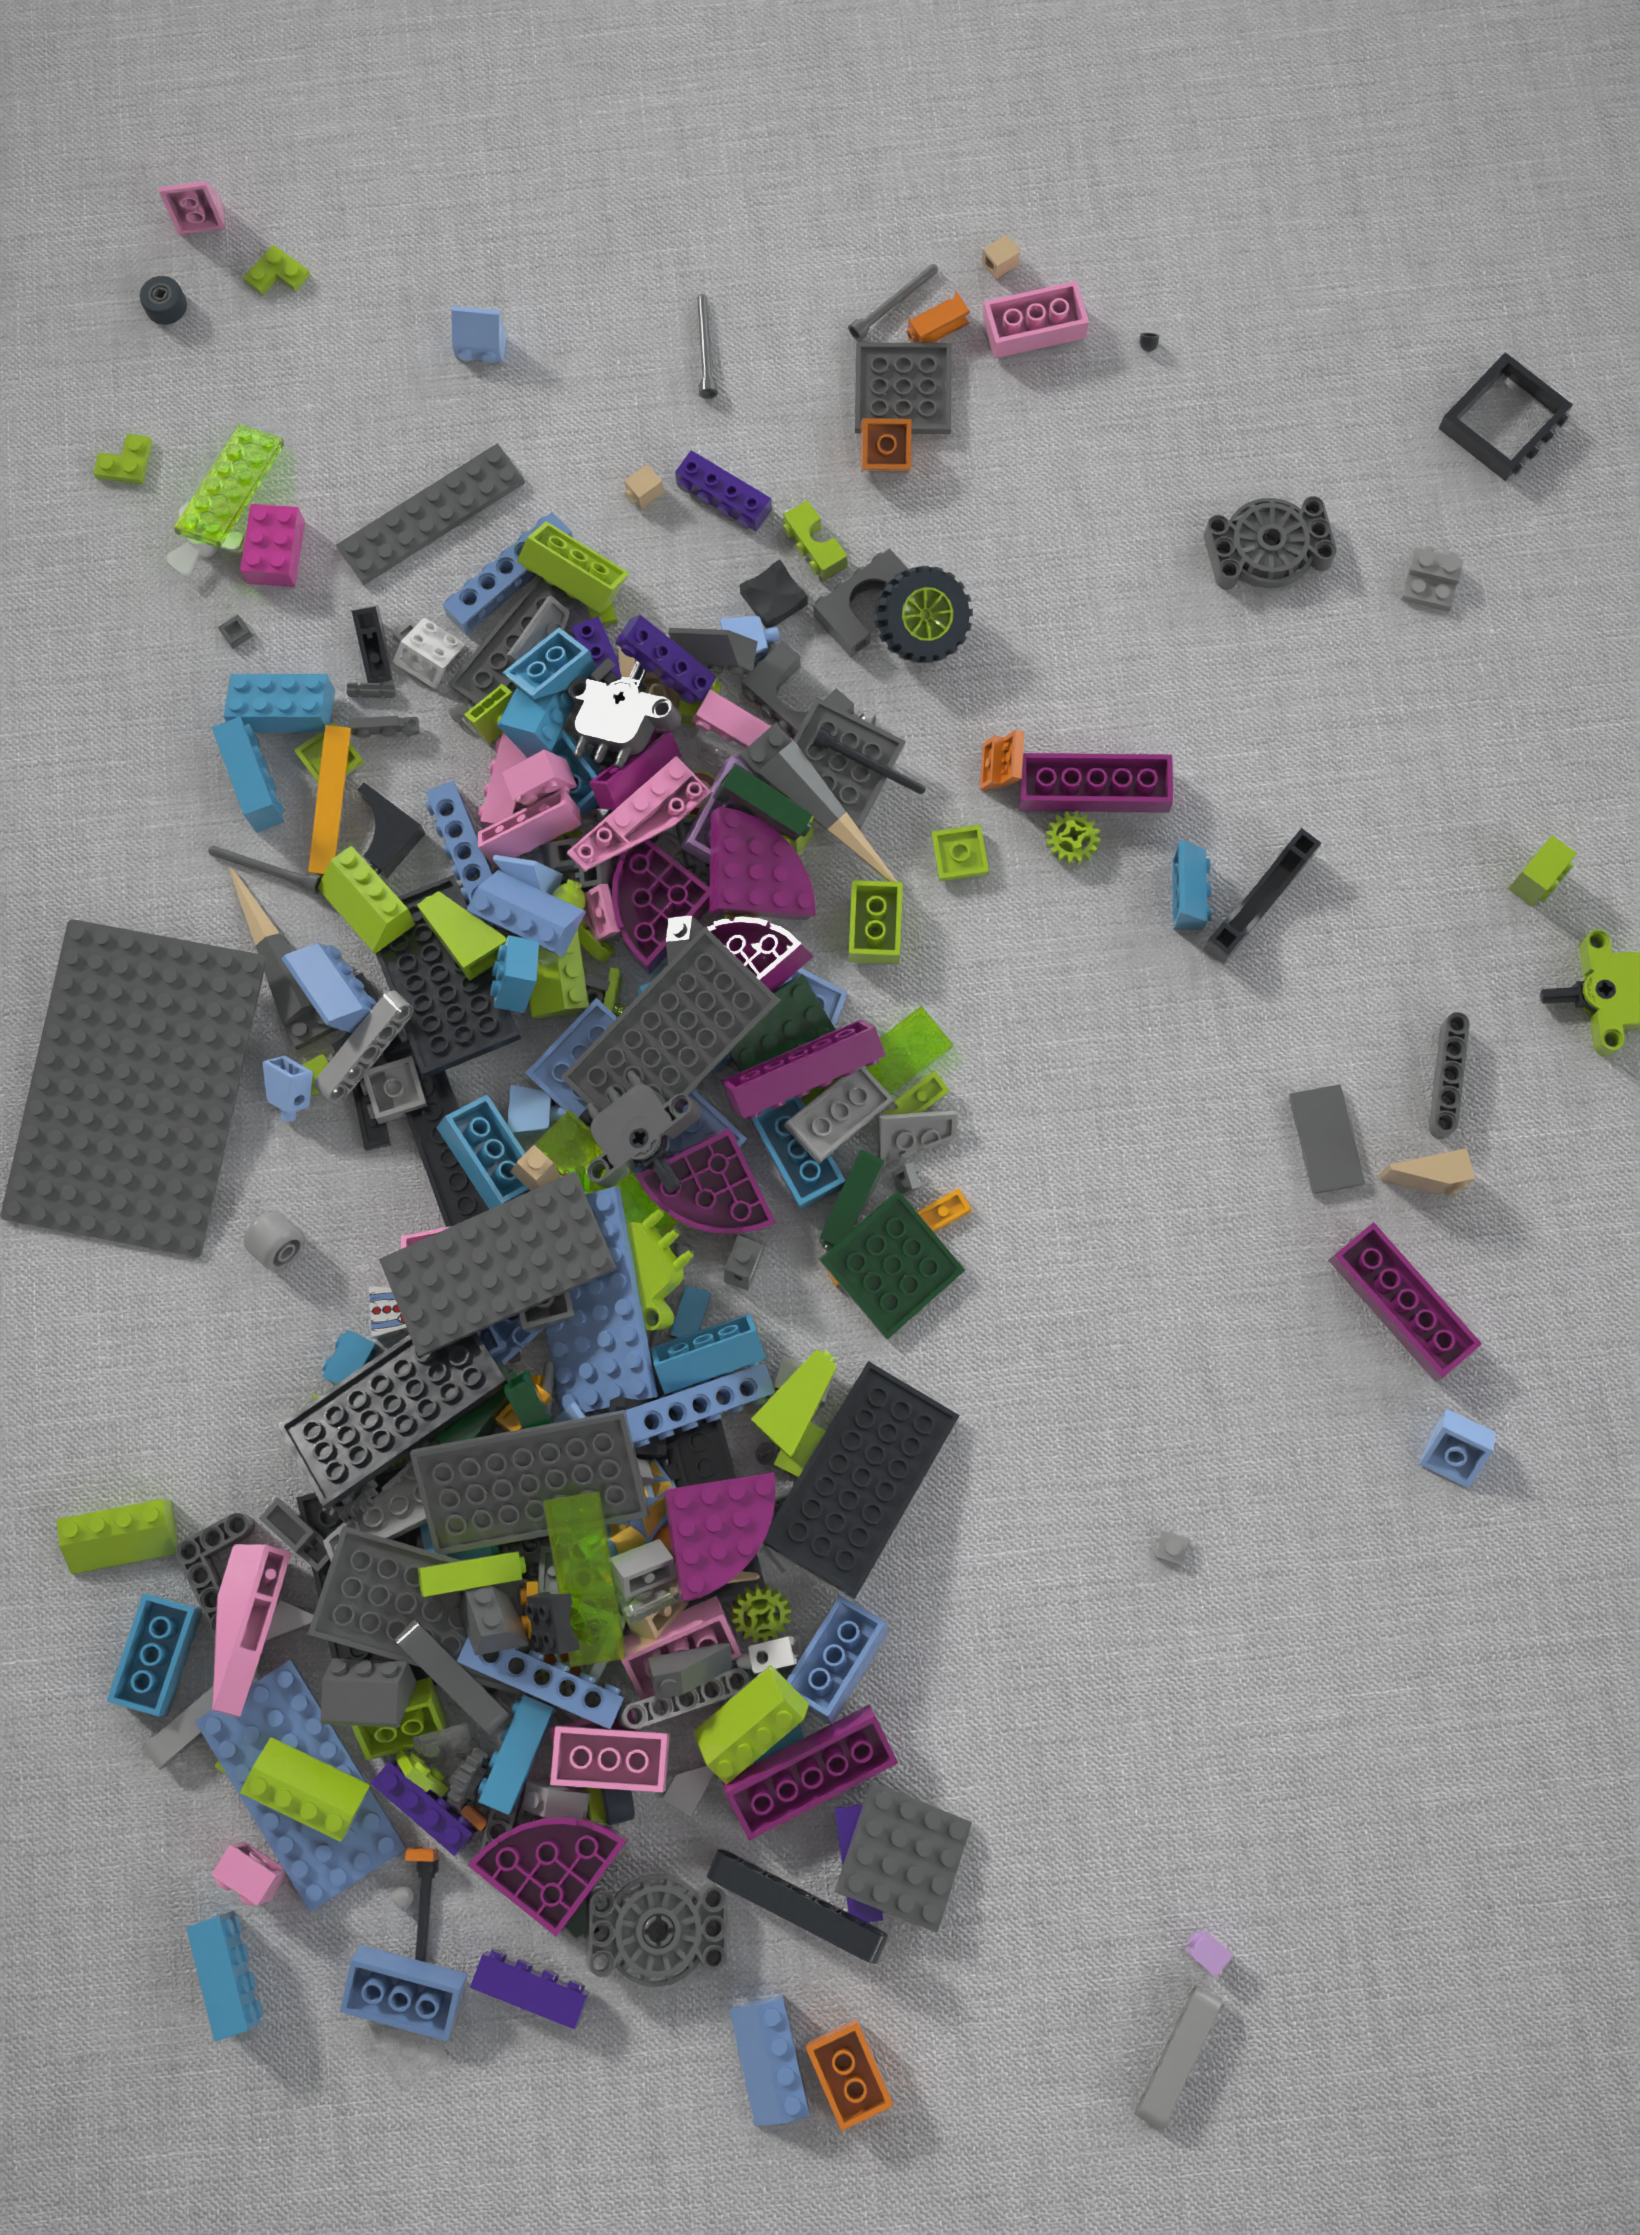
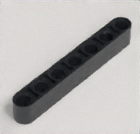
[707,1849,888,1964]

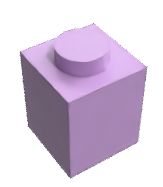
[1186,1929,1234,1978]

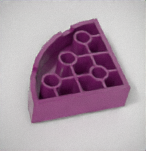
[709,807,816,920]
[612,839,710,975]
[707,917,814,992]
[634,1128,776,1234]
[663,1472,776,1604]
[467,1816,629,1937]

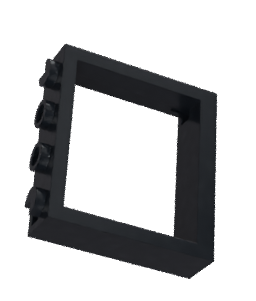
[1438,352,1573,482]

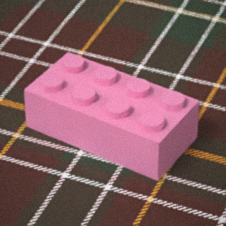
[982,281,1089,359]
[617,1596,742,1700]
[550,1726,670,1792]

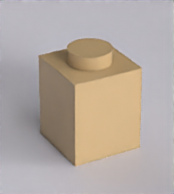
[982,235,1020,280]
[624,464,664,509]

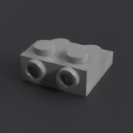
[1401,546,1464,611]
[360,1056,427,1124]

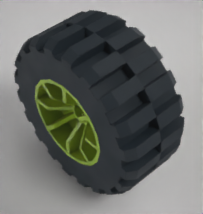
[874,566,973,663]

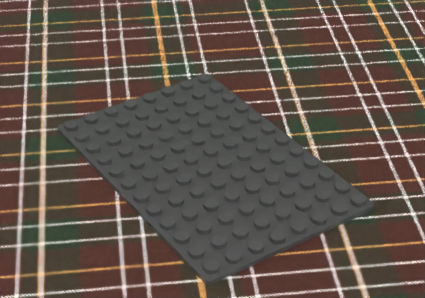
[0,919,267,1257]

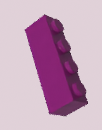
[589,730,682,811]

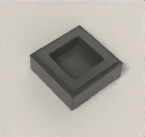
[218,614,253,649]

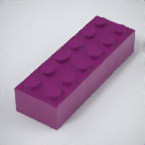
[1019,753,1173,813]
[721,1019,886,1119]
[1328,1222,1482,1382]
[722,1704,898,1841]

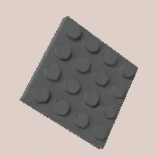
[855,342,951,434]
[794,697,906,830]
[834,1782,972,1933]

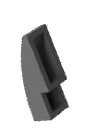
[259,1498,331,1576]

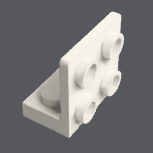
[393,618,465,689]

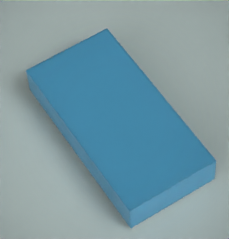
[670,1285,711,1338]

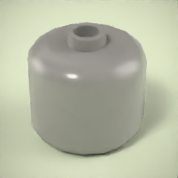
[244,1212,304,1270]

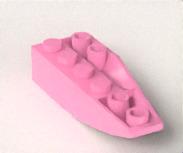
[567,756,711,872]
[212,1544,291,1717]

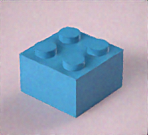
[490,935,539,1013]

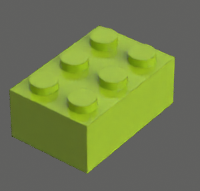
[849,880,903,964]
[351,1677,447,1761]

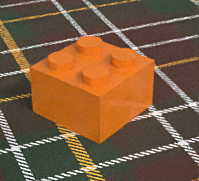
[860,418,912,472]

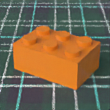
[806,2018,893,2131]

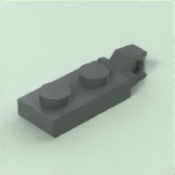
[348,716,420,738]

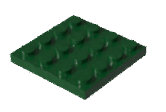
[729,974,836,1072]
[818,1190,965,1340]

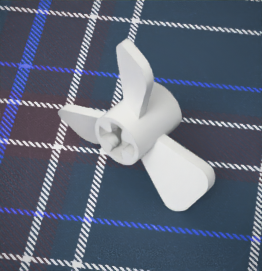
[167,499,244,576]

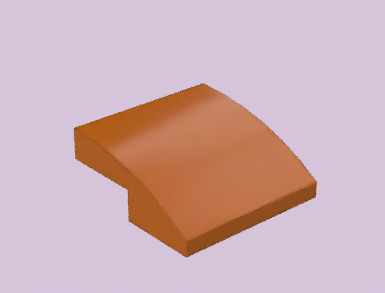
[980,729,1024,791]

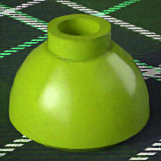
[552,879,586,910]

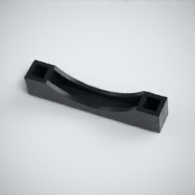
[1204,828,1322,964]

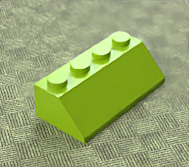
[517,521,630,613]
[318,846,416,954]
[520,929,589,1018]
[56,1499,178,1574]
[693,1665,809,1785]
[240,1737,371,1842]

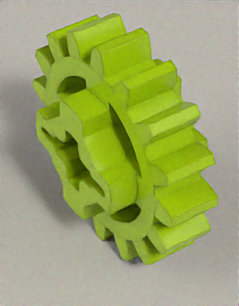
[1045,811,1101,866]
[732,1584,791,1643]

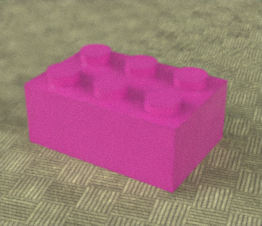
[240,504,305,587]

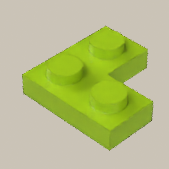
[242,245,310,295]
[93,434,153,484]
[395,1749,449,1797]

